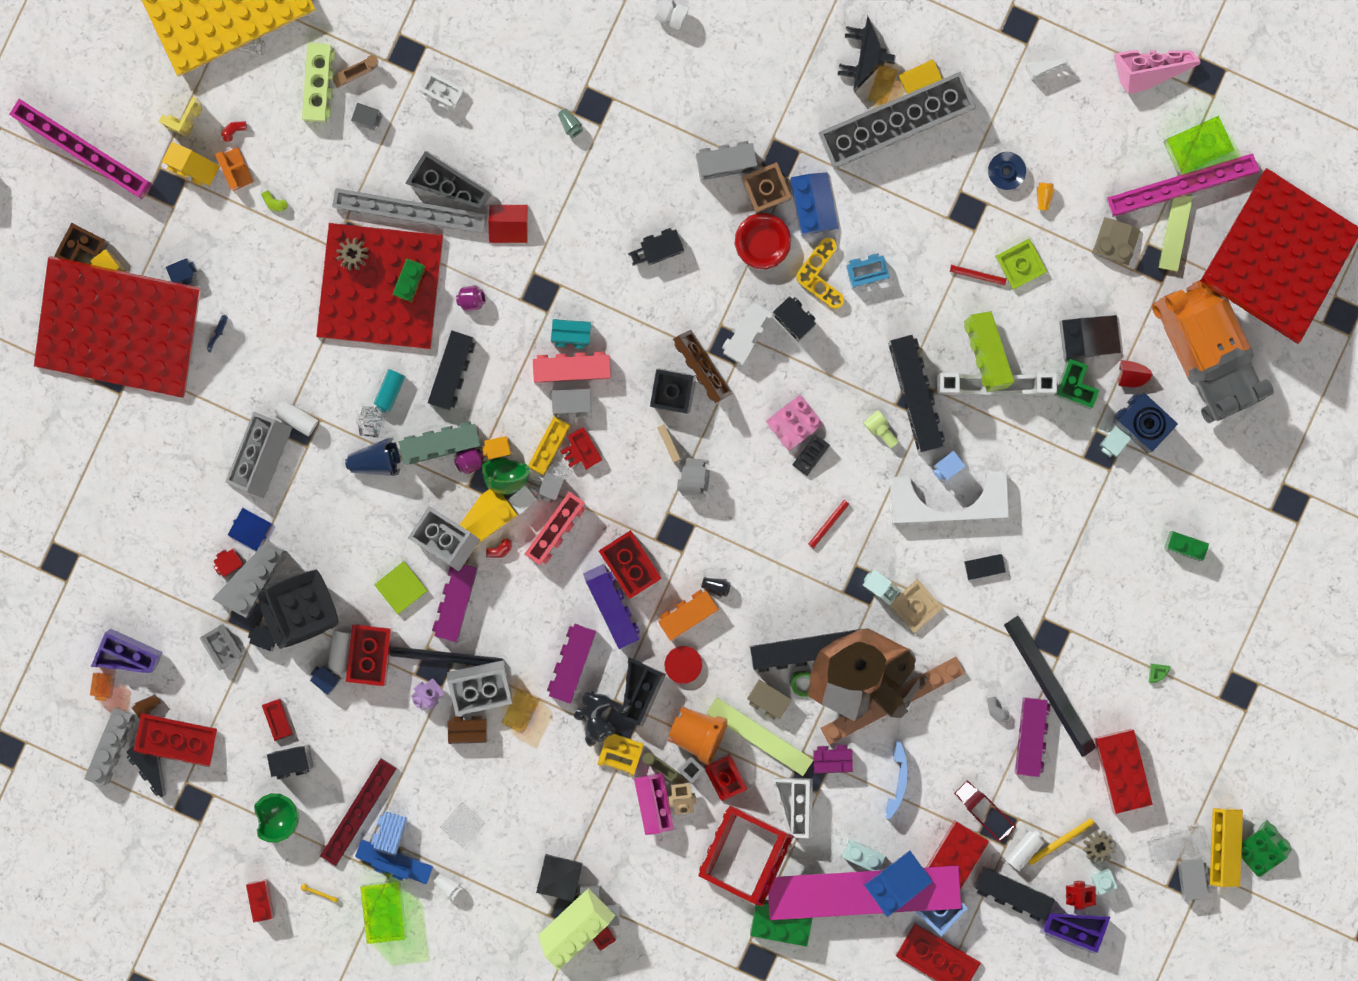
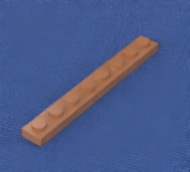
[820,656,965,745]

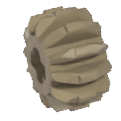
[336,238,369,271]
[1083,830,1116,863]

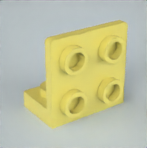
[158,96,203,137]

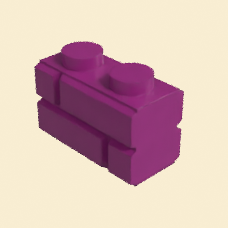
[813,745,853,774]

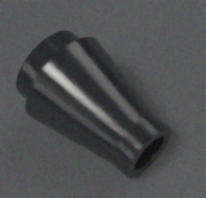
[701,577,731,598]

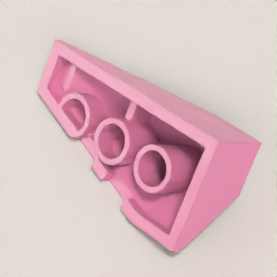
[1114,50,1200,94]

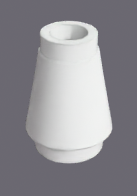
[433,874,463,901]

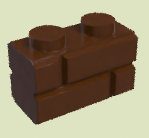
[447,715,488,744]

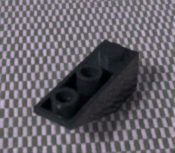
[126,746,166,798]

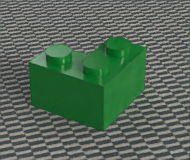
[1054,359,1099,409]

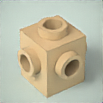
[669,783,697,815]

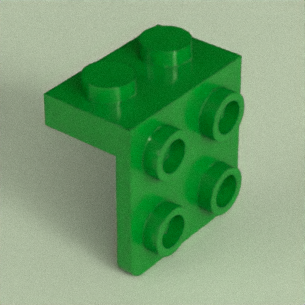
[1241,820,1292,877]

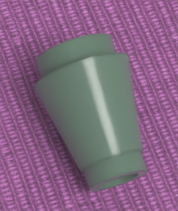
[558,108,583,138]

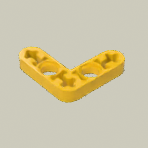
[796,238,844,309]

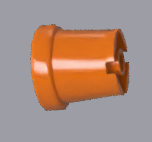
[668,706,728,765]

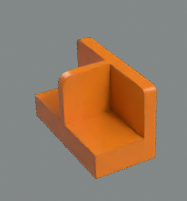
[215,148,254,192]

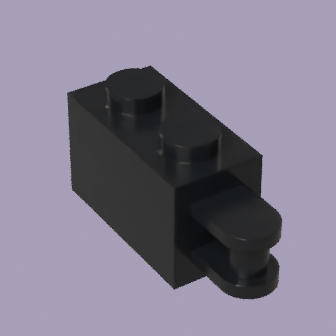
[628,228,684,266]

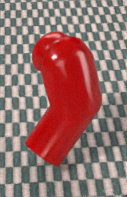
[221,121,247,142]
[486,538,512,558]

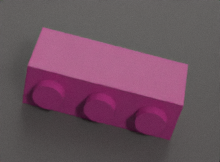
[634,773,674,835]

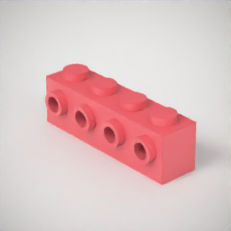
[525,492,586,565]

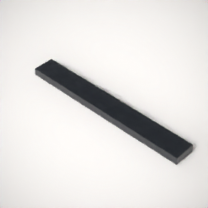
[1004,616,1097,757]

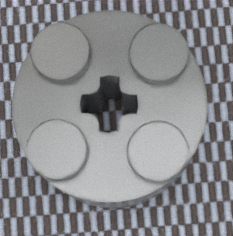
[677,458,710,498]

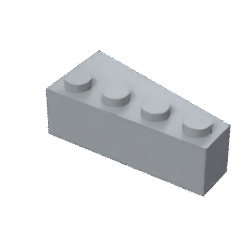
[213,541,286,618]

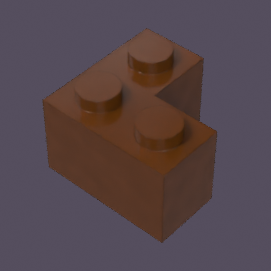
[54,222,110,262]

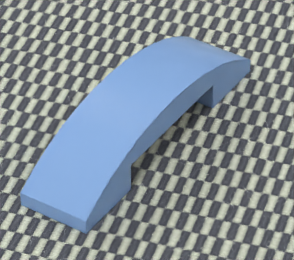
[885,741,908,819]

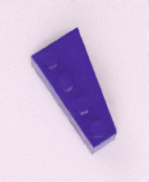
[583,564,640,649]

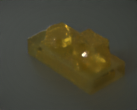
[867,65,898,105]

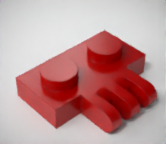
[560,427,602,470]

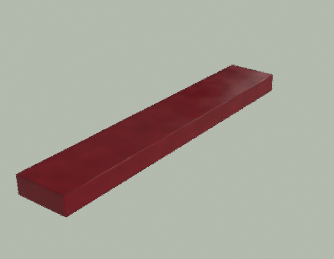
[320,758,397,866]

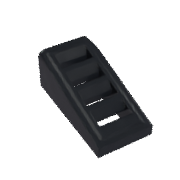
[792,434,830,476]

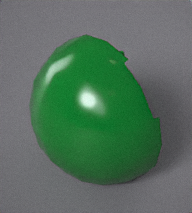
[482,458,530,495]
[254,793,299,843]

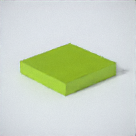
[995,238,1047,290]
[374,561,428,615]

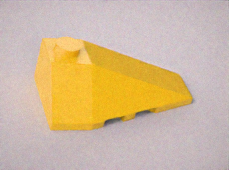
[459,489,518,546]

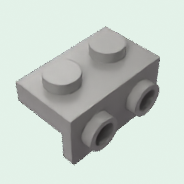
[199,624,243,671]

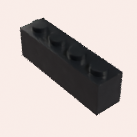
[427,330,476,411]
[974,866,1055,922]

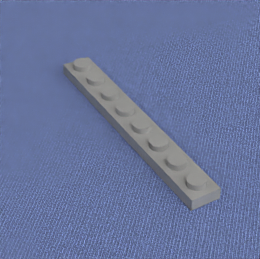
[332,188,487,234]

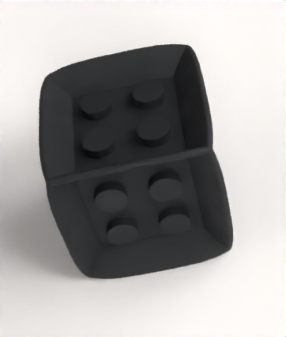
[258,569,339,649]

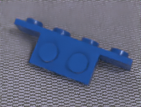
[355,839,433,884]

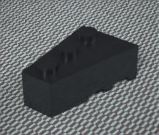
[622,657,666,726]

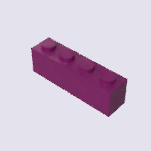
[432,564,478,642]
[547,623,596,704]
[1015,697,1050,777]

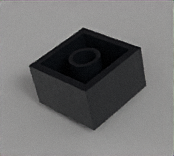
[772,296,816,342]
[650,368,696,414]
[266,745,313,780]

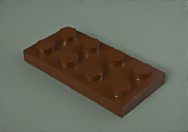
[673,330,733,404]

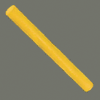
[1028,818,1095,866]

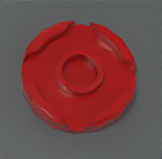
[664,646,702,684]

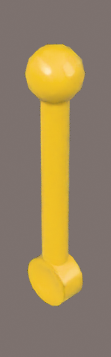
[301,884,339,903]

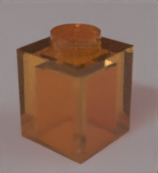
[90,672,115,701]

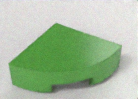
[1148,664,1171,683]

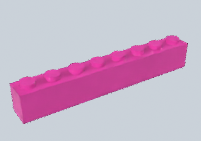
[9,99,152,200]

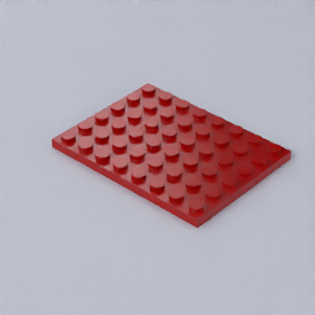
[1200,168,1358,344]
[34,256,201,398]

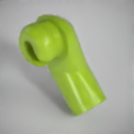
[261,190,288,212]

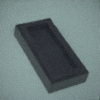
[964,554,1006,580]

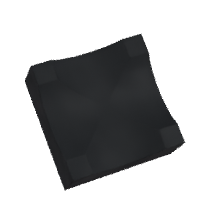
[536,854,583,902]

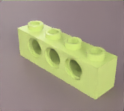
[302,43,335,123]

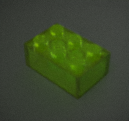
[1163,115,1234,176]
[360,880,407,944]

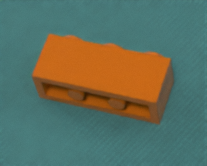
[658,589,719,641]

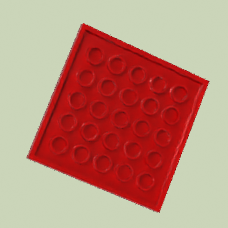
[316,223,443,350]

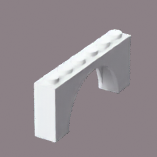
[936,373,1057,395]
[890,471,1009,527]

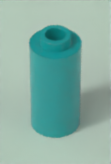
[373,369,406,413]

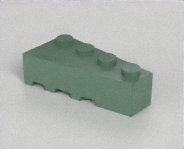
[398,421,481,465]

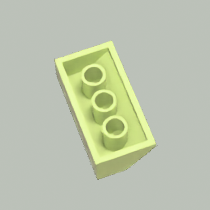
[538,888,615,971]

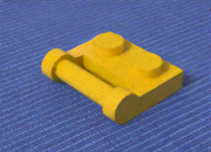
[597,734,644,777]

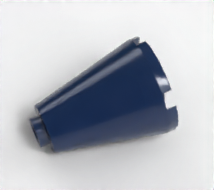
[345,438,401,476]

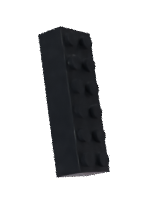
[888,334,945,454]
[749,628,863,673]

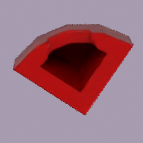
[1118,360,1153,388]

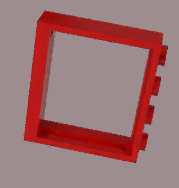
[698,806,794,907]

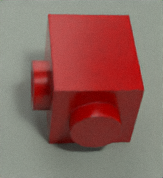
[213,548,245,577]

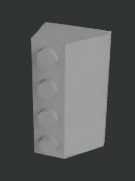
[225,412,292,498]

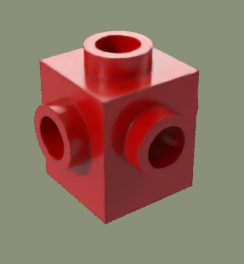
[1066,881,1096,910]

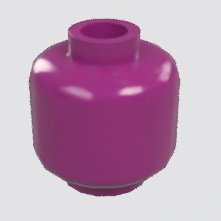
[456,285,486,312]
[454,448,484,474]

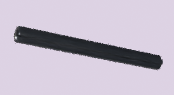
[390,646,504,666]

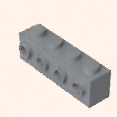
[84,707,135,786]

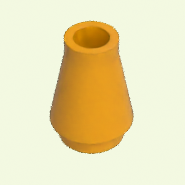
[1036,182,1055,211]

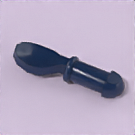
[207,315,228,353]

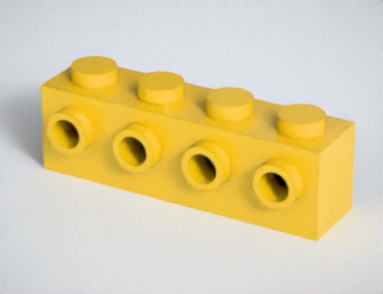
[1210,808,1243,887]

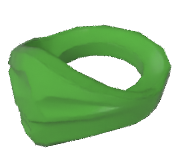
[790,671,811,697]

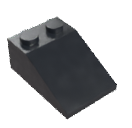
[1059,315,1121,360]

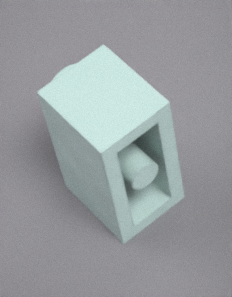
[863,570,901,606]
[841,838,885,871]

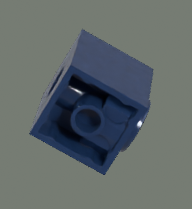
[1113,392,1178,453]

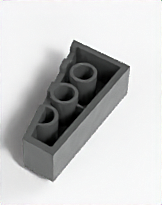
[405,151,493,209]

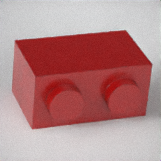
[246,879,275,923]

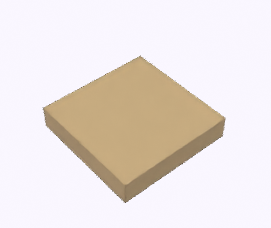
[657,424,681,463]
[890,579,943,633]

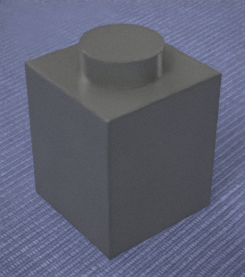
[351,102,382,130]

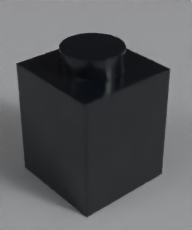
[248,625,276,651]

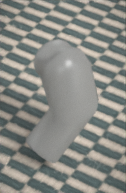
[987,697,1010,722]

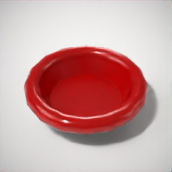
[734,213,791,270]

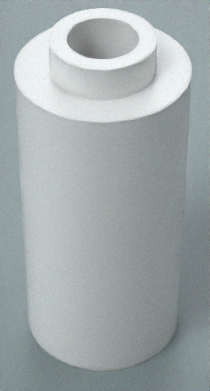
[274,401,318,437]
[327,631,351,675]
[1005,830,1044,872]

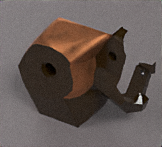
[808,628,928,721]

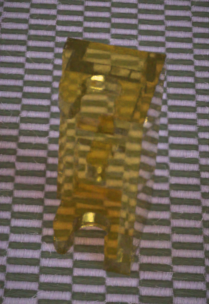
[501,689,540,733]

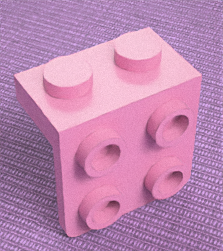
[765,395,823,451]

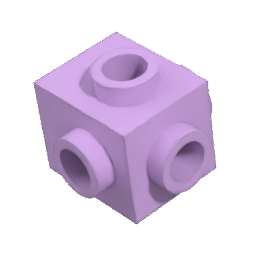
[411,679,445,711]

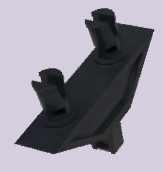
[837,15,896,93]

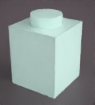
[1100,426,1131,457]
[1090,868,1118,895]

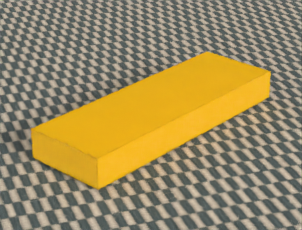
[528,416,571,476]

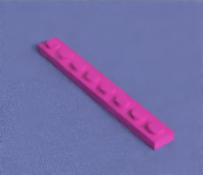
[1107,153,1259,217]

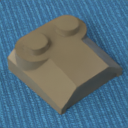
[1092,217,1140,266]

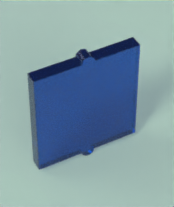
[228,507,272,551]

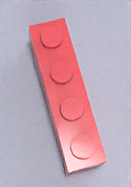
[533,352,611,383]

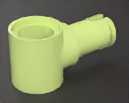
[863,410,899,448]

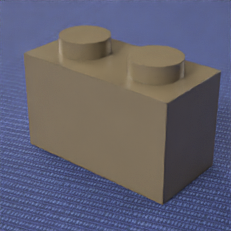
[747,679,792,720]

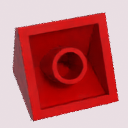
[488,205,528,243]
[704,753,748,801]

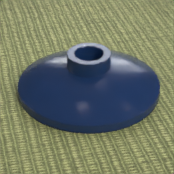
[988,152,1026,190]

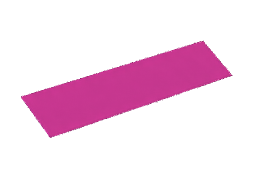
[768,866,961,920]

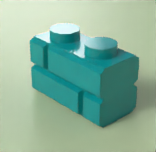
[551,319,591,349]

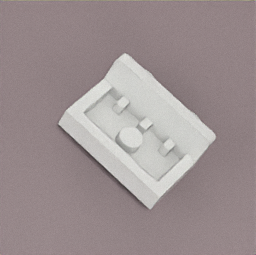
[419,71,464,110]

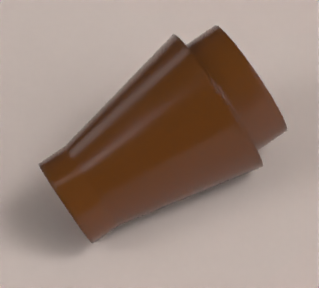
[131,694,161,719]

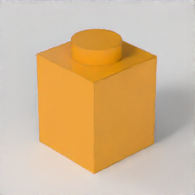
[482,436,512,460]

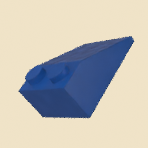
[863,850,933,917]

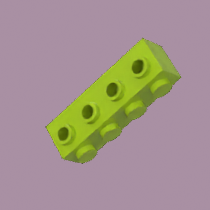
[964,311,1014,392]

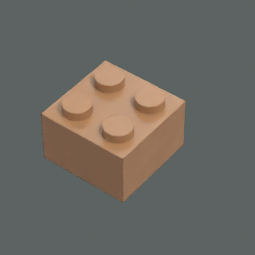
[741,162,792,214]

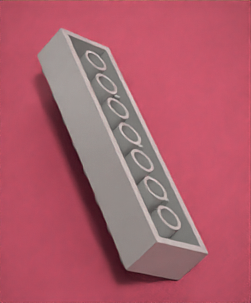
[819,71,976,170]

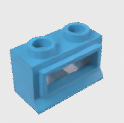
[846,253,890,289]

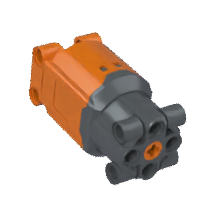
[1152,280,1274,423]

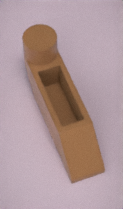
[333,55,378,88]

